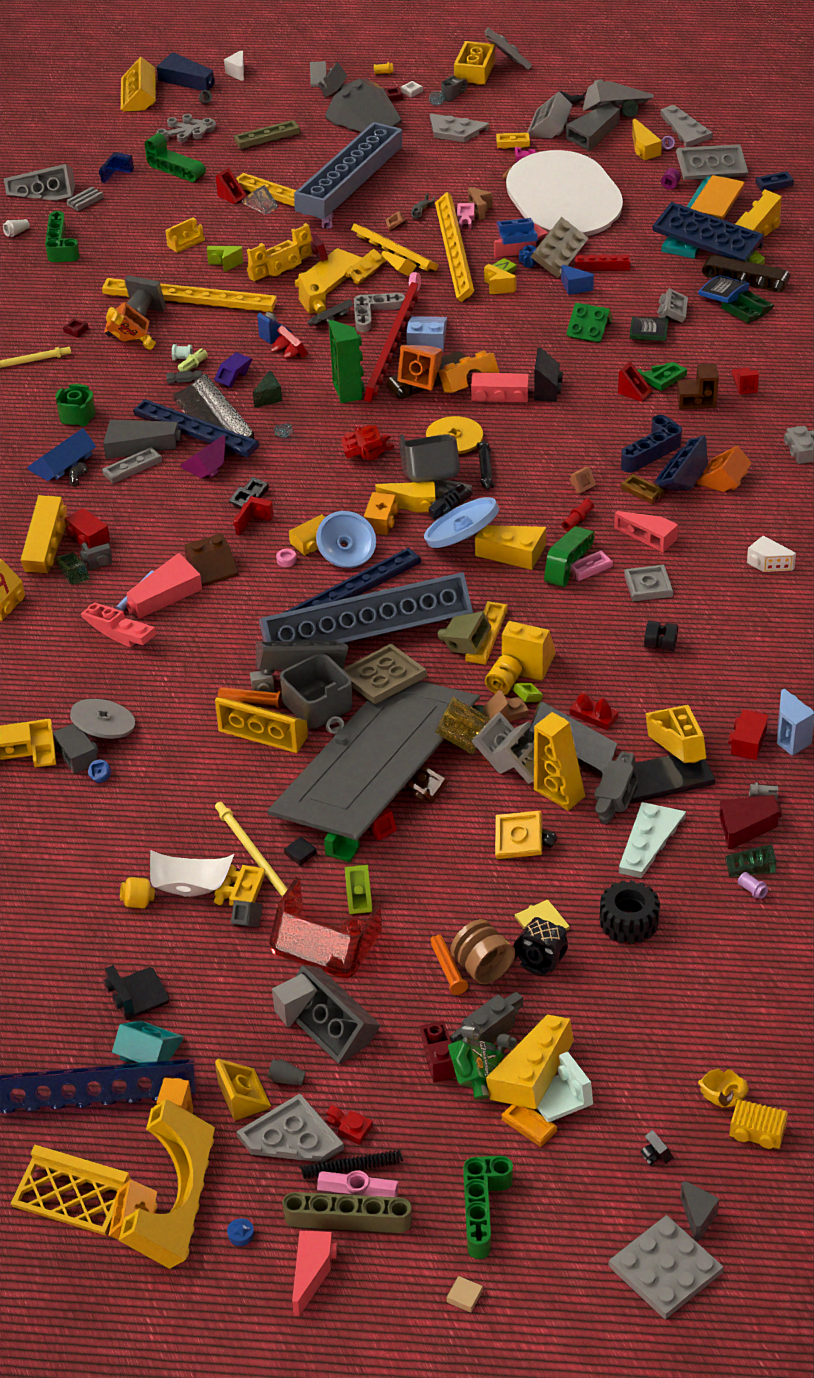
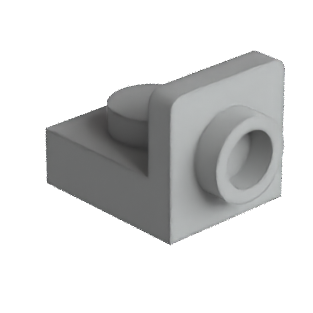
[250,671,275,693]

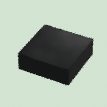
[284,837,317,866]

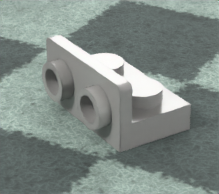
[657,288,688,323]

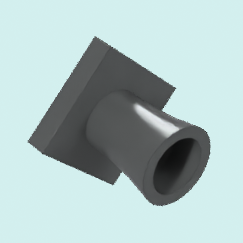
[125,275,166,317]

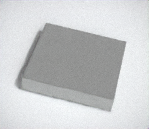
[624,565,673,602]

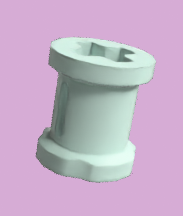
[172,344,193,360]

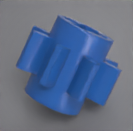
[519,245,538,267]

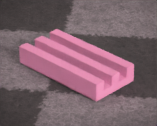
[571,551,613,581]

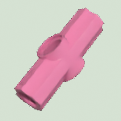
[317,1171,398,1197]

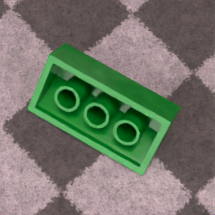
[328,320,365,403]

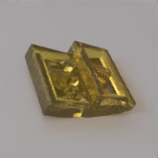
[435,697,490,754]

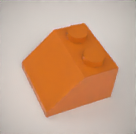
[696,445,752,492]

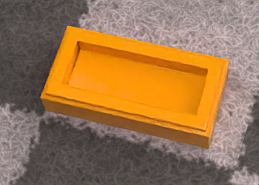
[502,1104,557,1147]

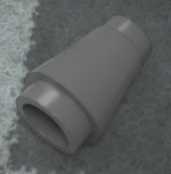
[267,1059,306,1086]

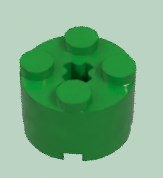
[55,384,96,426]

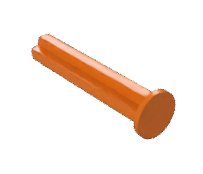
[218,687,282,708]
[430,934,468,995]

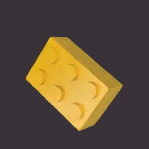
[454,41,496,85]

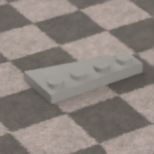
[661,105,713,147]

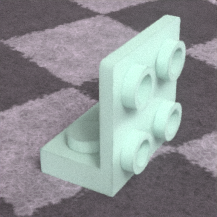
[537,1052,593,1122]

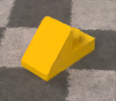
[484,264,516,294]

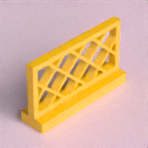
[11,1145,131,1236]

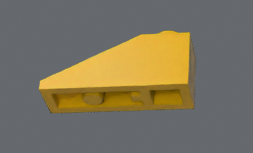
[632,119,662,161]
[375,482,435,513]

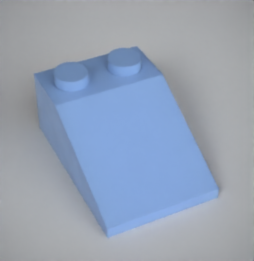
[407,316,447,352]

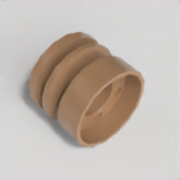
[450,919,515,984]

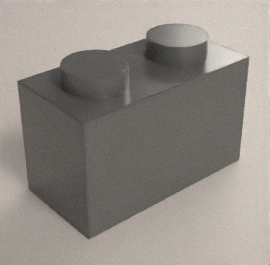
[53,724,99,774]

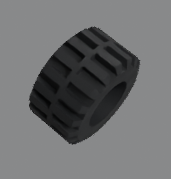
[599,880,660,944]

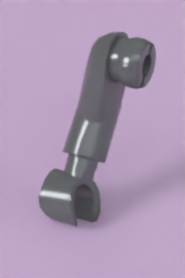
[411,193,435,219]

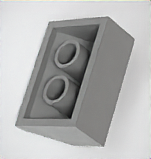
[527,92,572,139]

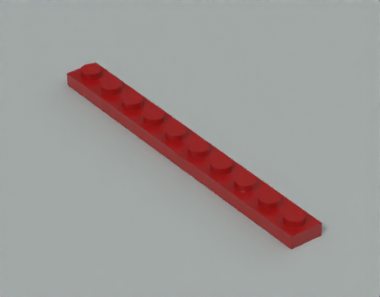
[364,282,420,403]

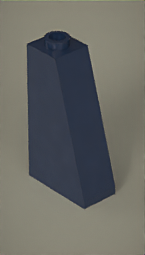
[156,52,215,91]

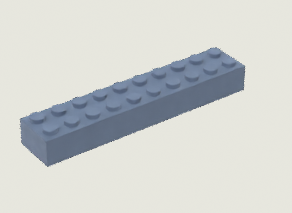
[294,122,402,219]
[259,572,473,643]

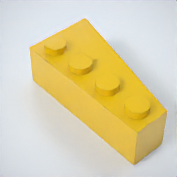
[21,495,68,573]
[534,712,585,811]
[486,1015,574,1109]

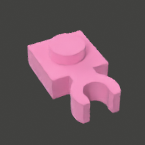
[457,203,475,229]

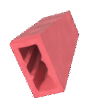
[126,553,202,619]

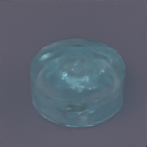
[274,423,293,438]

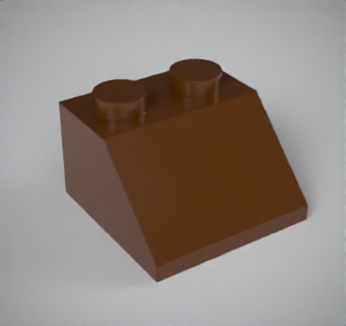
[184,533,238,586]

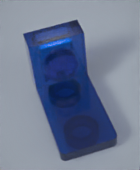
[99,152,134,183]

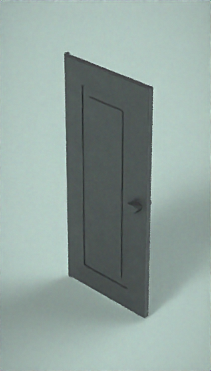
[267,681,480,841]

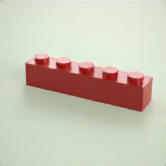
[575,254,630,271]

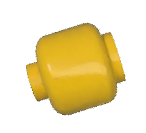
[120,877,155,909]

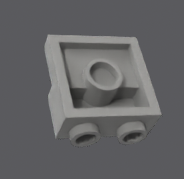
[784,426,814,464]

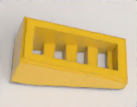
[381,251,416,276]

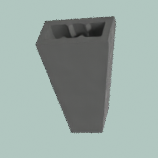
[566,103,620,151]
[103,420,182,459]

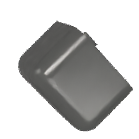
[399,434,460,483]
[280,653,353,729]

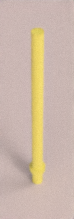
[0,347,71,368]
[215,802,294,904]

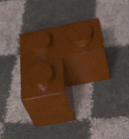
[677,364,719,410]

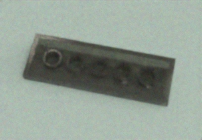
[173,373,254,458]

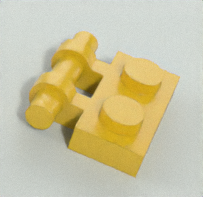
[214,865,265,906]

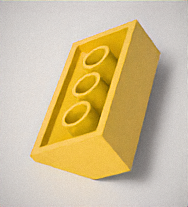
[121,57,156,112]
[215,697,308,753]

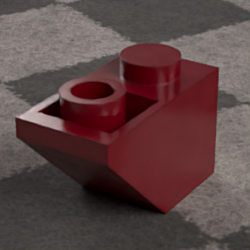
[420,1020,456,1083]

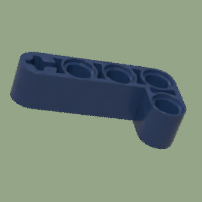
[621,415,682,473]

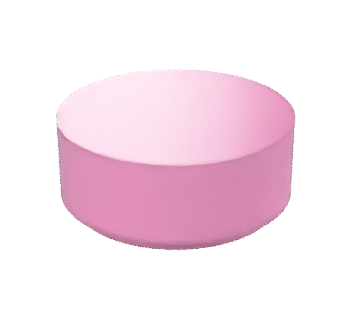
[409,272,421,290]
[276,549,297,567]

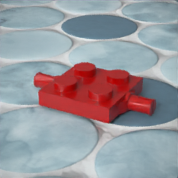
[341,425,383,459]

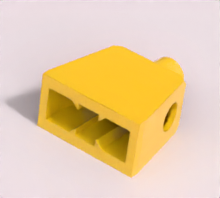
[299,270,326,314]

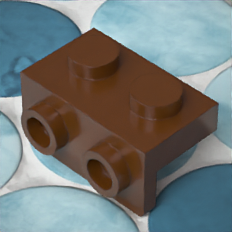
[402,765,448,803]

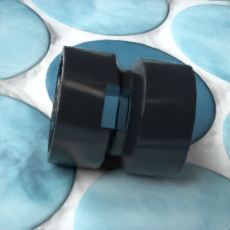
[644,620,678,652]

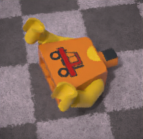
[104,302,156,350]

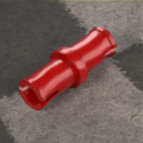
[561,499,594,532]

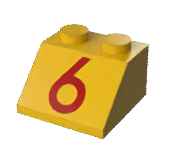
[0,559,25,621]

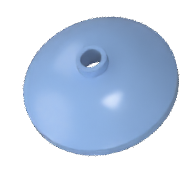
[316,511,376,568]

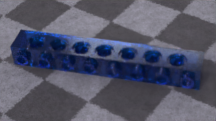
[0,1058,197,1113]

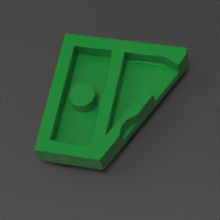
[637,362,687,391]

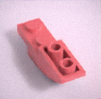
[81,603,157,647]

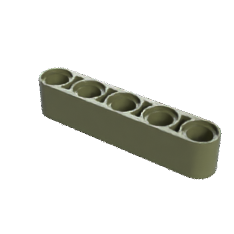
[282,1192,412,1233]

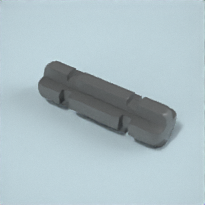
[166,370,203,384]

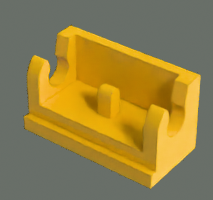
[165,217,205,253]

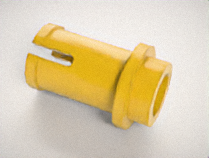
[374,62,394,75]

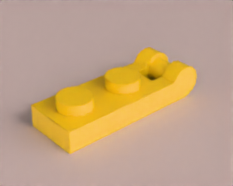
[344,249,386,286]

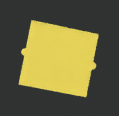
[515,900,570,931]

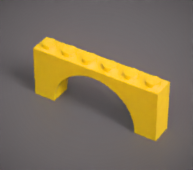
[119,1099,215,1269]

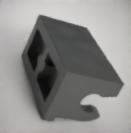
[318,62,347,97]

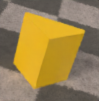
[215,1059,271,1121]

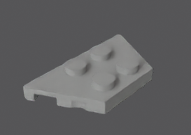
[484,27,532,70]
[430,113,489,143]

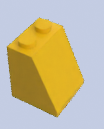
[502,621,555,681]

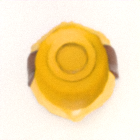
[698,1068,749,1107]

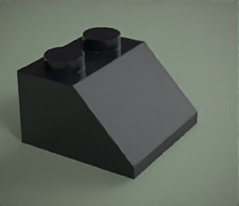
[534,348,563,401]

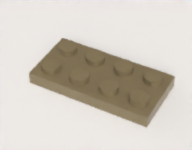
[530,217,588,278]

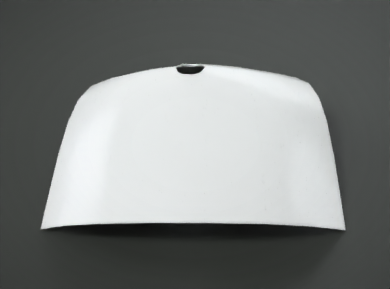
[150,850,234,896]

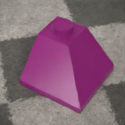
[180,435,226,479]

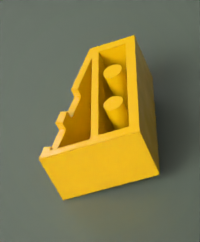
[736,189,782,237]
[475,525,546,570]

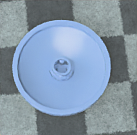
[424,497,499,548]

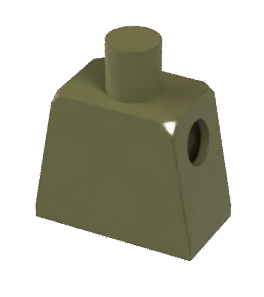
[438,611,492,654]

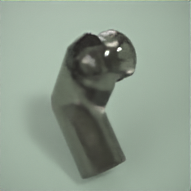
[69,463,89,487]

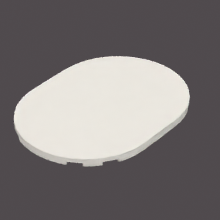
[506,150,623,236]

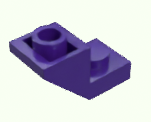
[214,352,253,388]

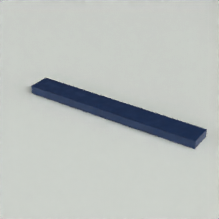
[133,399,260,458]
[283,547,421,613]

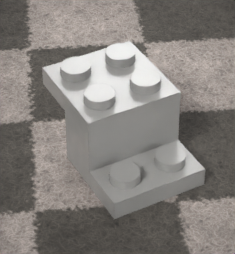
[472,712,534,784]

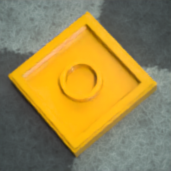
[495,811,542,859]

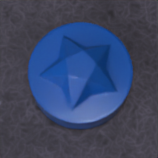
[88,760,112,783]
[227,1218,254,1246]

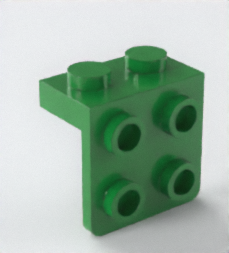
[566,302,613,343]

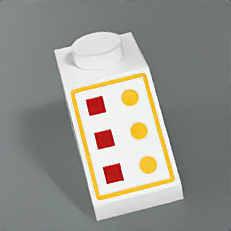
[747,536,796,572]

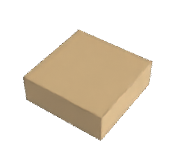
[447,1276,483,1312]

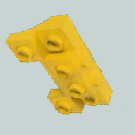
[247,223,313,281]
[0,719,56,768]

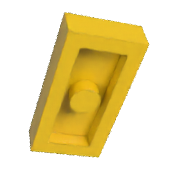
[496,133,530,149]

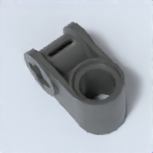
[441,75,468,101]

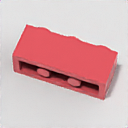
[471,373,529,402]

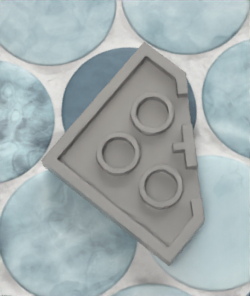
[236,1094,344,1162]

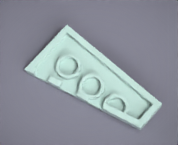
[619,802,686,878]

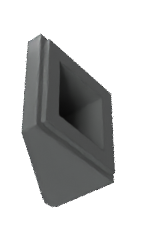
[231,900,262,927]

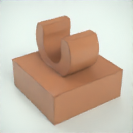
[570,467,596,493]

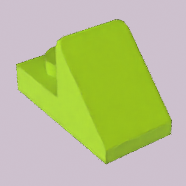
[207,246,243,272]
[344,865,373,914]

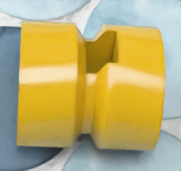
[485,655,522,695]

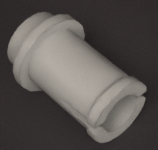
[749,782,778,800]

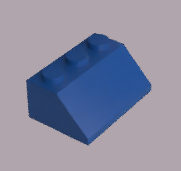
[27,428,97,481]

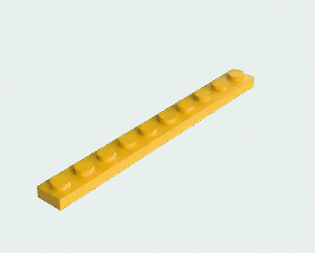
[435,192,474,303]
[102,278,277,312]

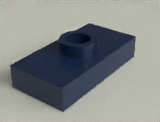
[755,171,794,192]

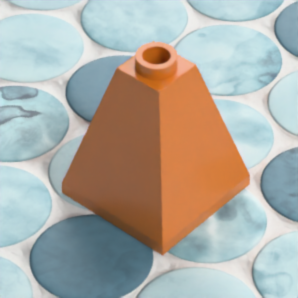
[397,345,442,390]

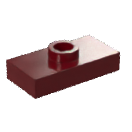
[311,233,328,262]

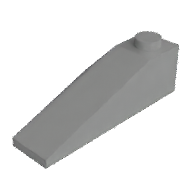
[4,164,75,201]

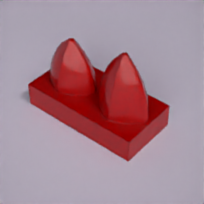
[271,326,309,358]
[570,693,618,730]

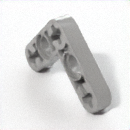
[354,293,405,332]

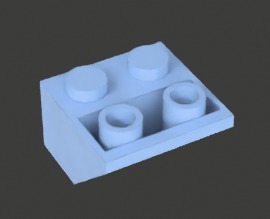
[777,689,814,756]

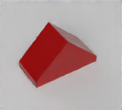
[216,168,247,204]
[618,361,652,402]

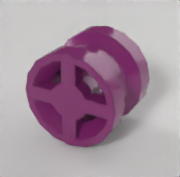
[661,168,681,190]

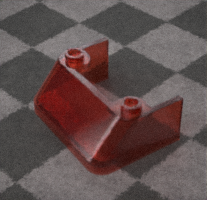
[269,877,382,978]

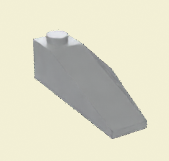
[583,79,654,111]

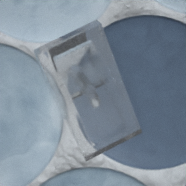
[242,185,278,215]

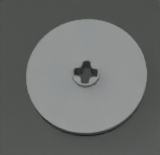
[70,699,135,739]

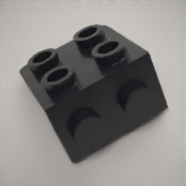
[103,965,169,1020]

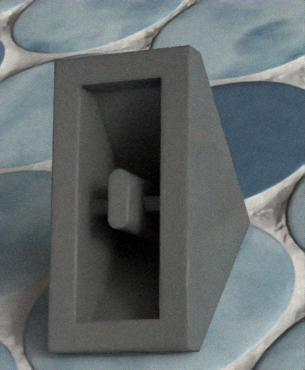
[680,1181,719,1241]

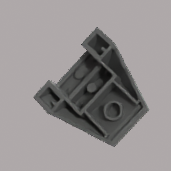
[325,78,402,133]

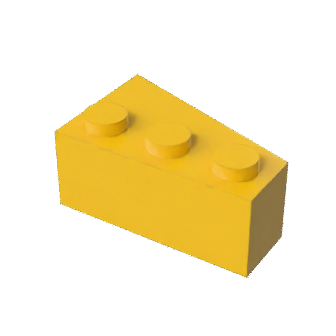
[645,705,706,763]

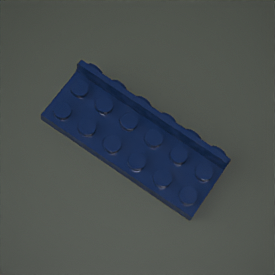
[652,202,764,262]

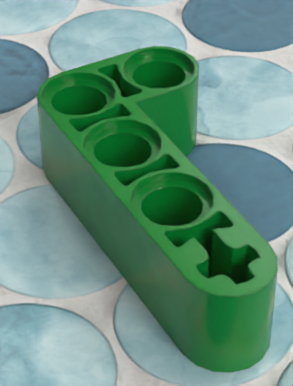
[145,133,206,182]
[45,211,80,262]
[544,526,595,587]
[463,1156,513,1259]

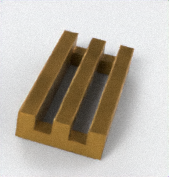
[621,474,664,504]

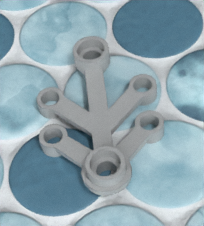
[156,114,216,143]

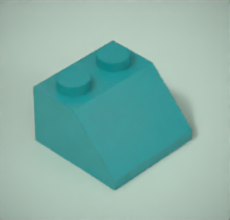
[112,1020,184,1071]

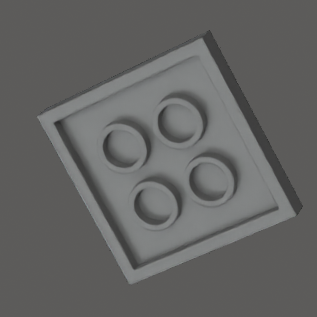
[608,1215,724,1320]

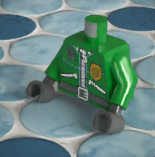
[448,1025,517,1100]

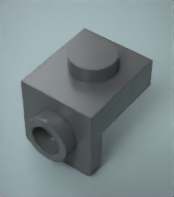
[80,543,113,570]

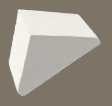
[224,51,244,81]

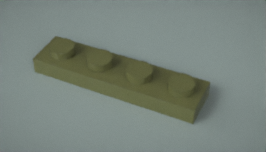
[234,120,300,149]

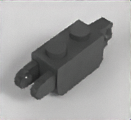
[594,752,638,824]
[450,992,523,1044]

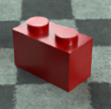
[65,508,110,549]
[728,709,769,760]

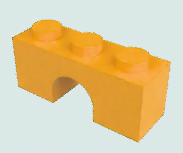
[438,350,500,393]

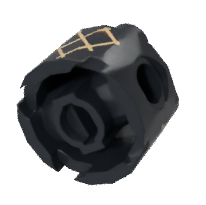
[513,917,568,975]

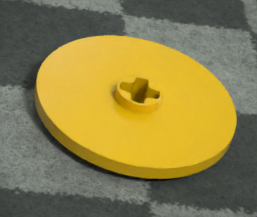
[426,416,483,454]

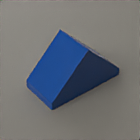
[561,265,594,295]
[257,313,292,344]

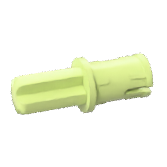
[178,348,208,372]

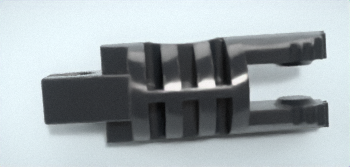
[428,483,473,520]

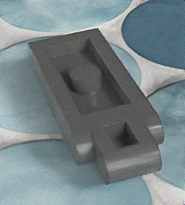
[307,299,353,327]

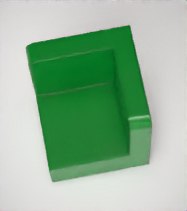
[324,832,360,862]

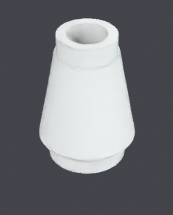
[3,219,29,237]

